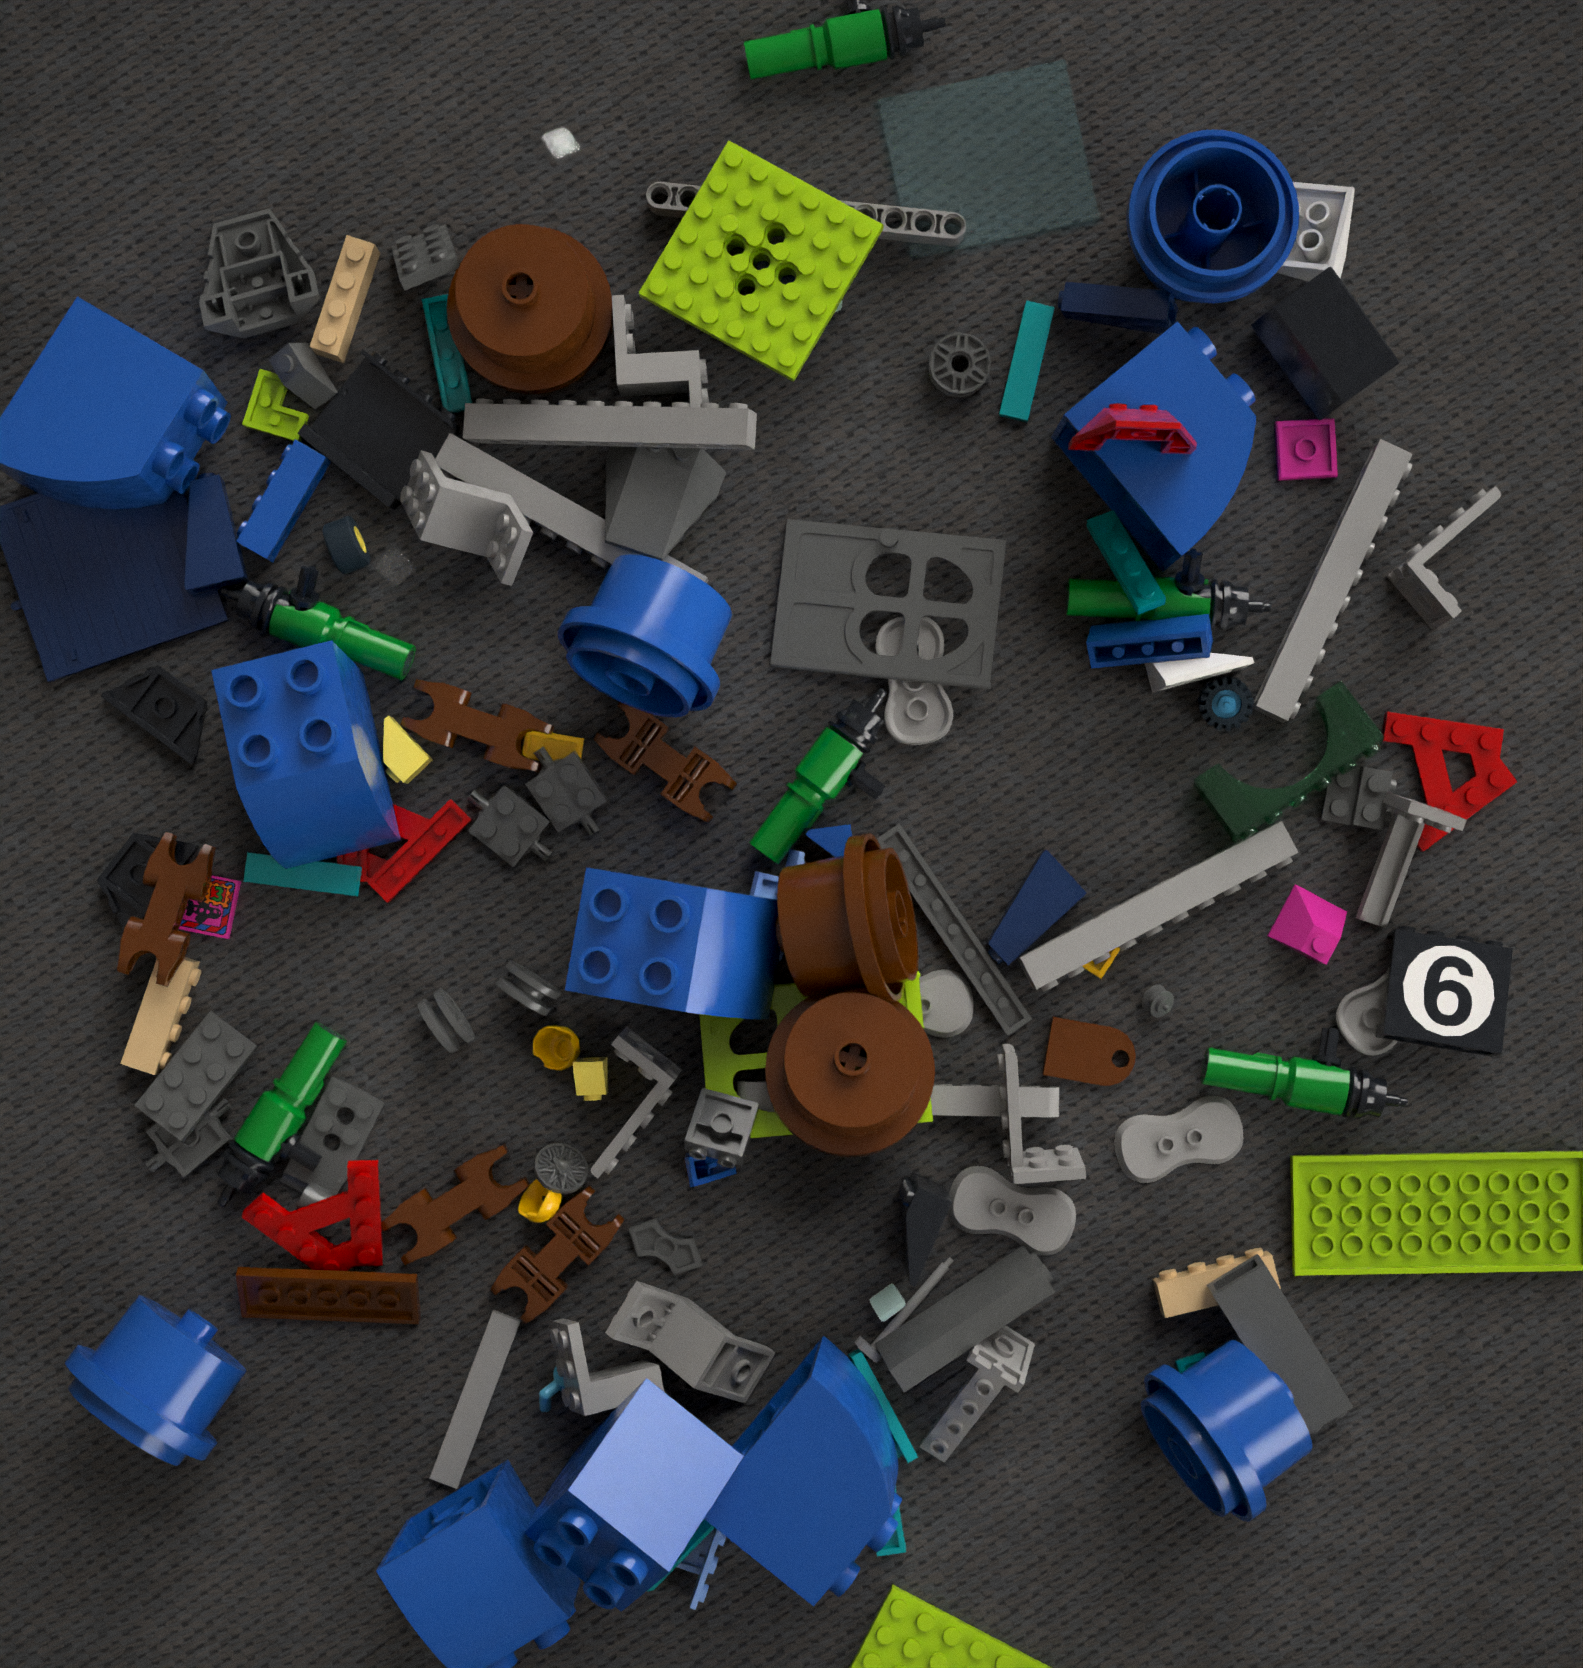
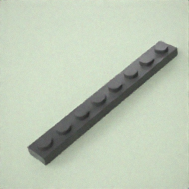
[877,823,1032,1036]

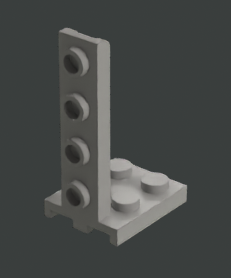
[1387,486,1501,629]
[1355,791,1467,928]
[591,1026,682,1178]
[997,1044,1086,1184]
[920,1325,1035,1463]

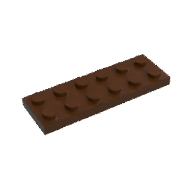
[236,1267,421,1324]

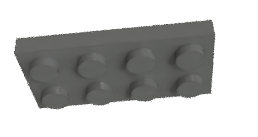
[391,224,460,291]
[134,1011,258,1142]

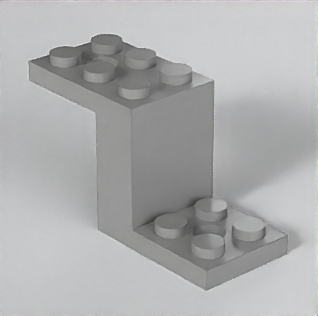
[612,295,709,450]
[400,450,533,586]
[605,1281,775,1403]
[550,1318,664,1416]

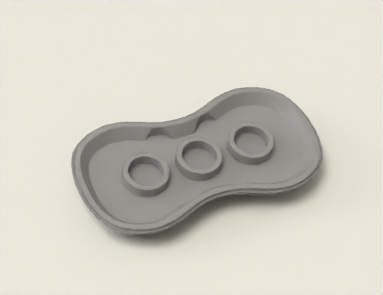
[875,616,953,745]
[1336,967,1398,1056]
[919,969,974,1038]
[1114,1096,1243,1183]
[948,1166,1076,1255]

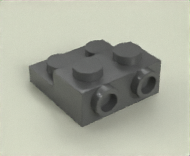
[1319,762,1397,831]
[684,1088,759,1168]

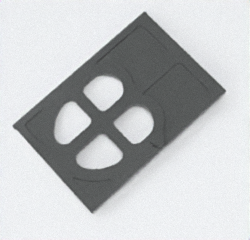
[769,519,1007,690]

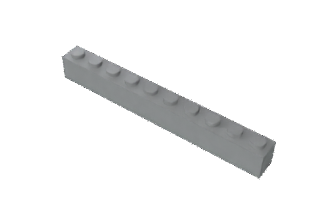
[463,399,757,450]
[435,433,708,583]
[1252,439,1412,723]
[1017,821,1299,992]

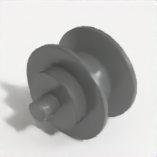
[1141,985,1174,1018]

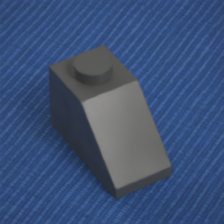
[269,343,338,409]

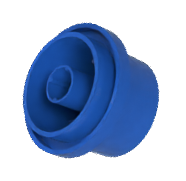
[1126,129,1299,303]
[558,554,732,717]
[65,1295,247,1466]
[1141,1340,1312,1522]

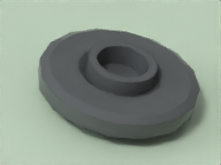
[534,1143,588,1194]

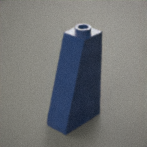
[1058,282,1178,334]
[184,473,249,596]
[986,849,1087,966]

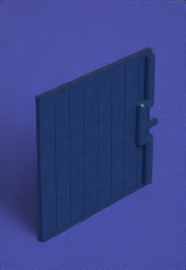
[0,490,229,682]

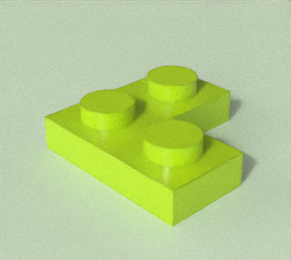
[242,369,309,442]

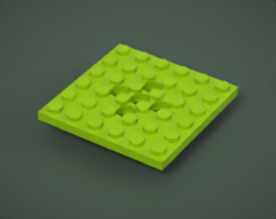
[639,140,884,382]

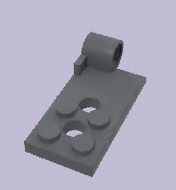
[280,1076,386,1210]

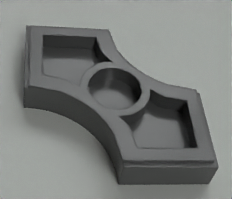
[628,1218,703,1275]

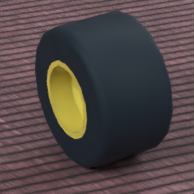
[322,516,371,574]

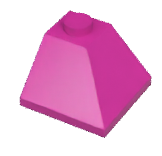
[1267,884,1347,965]

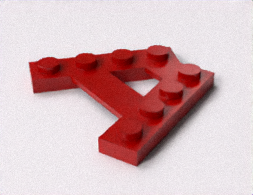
[1381,712,1517,852]
[337,799,472,903]
[242,1160,383,1271]

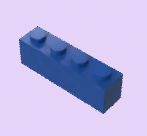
[236,439,331,563]
[1086,614,1213,668]

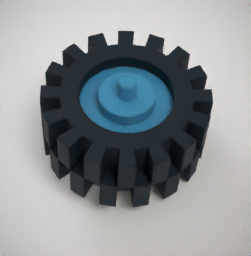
[1198,675,1254,731]

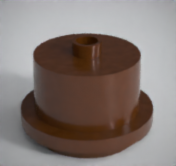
[447,224,613,394]
[775,833,918,1002]
[765,988,935,1157]

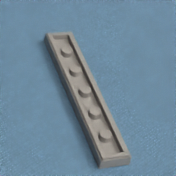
[429,1310,521,1489]

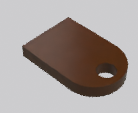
[1042,1016,1136,1086]

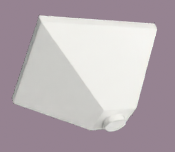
[1276,182,1355,282]
[1145,653,1254,693]

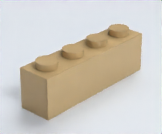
[310,235,380,363]
[120,957,201,1075]
[1153,1248,1281,1318]

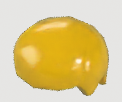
[532,1025,580,1071]
[518,1179,562,1223]

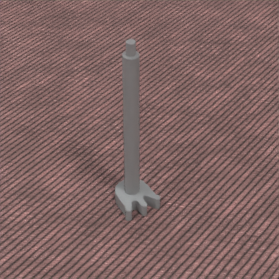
[855,1257,954,1363]

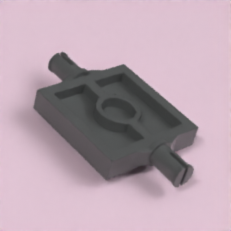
[525,746,608,836]
[467,785,553,868]
[146,1098,232,1178]

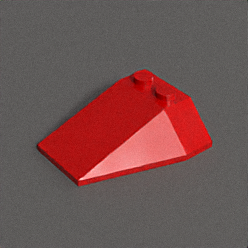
[1068,403,1197,454]

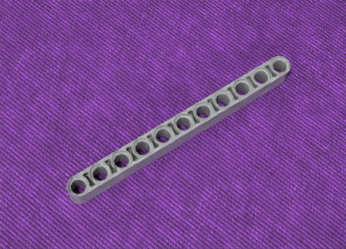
[646,182,966,246]
[737,1080,1059,1117]

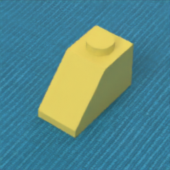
[383,716,433,784]
[573,1057,608,1101]

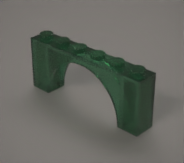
[1193,681,1384,843]

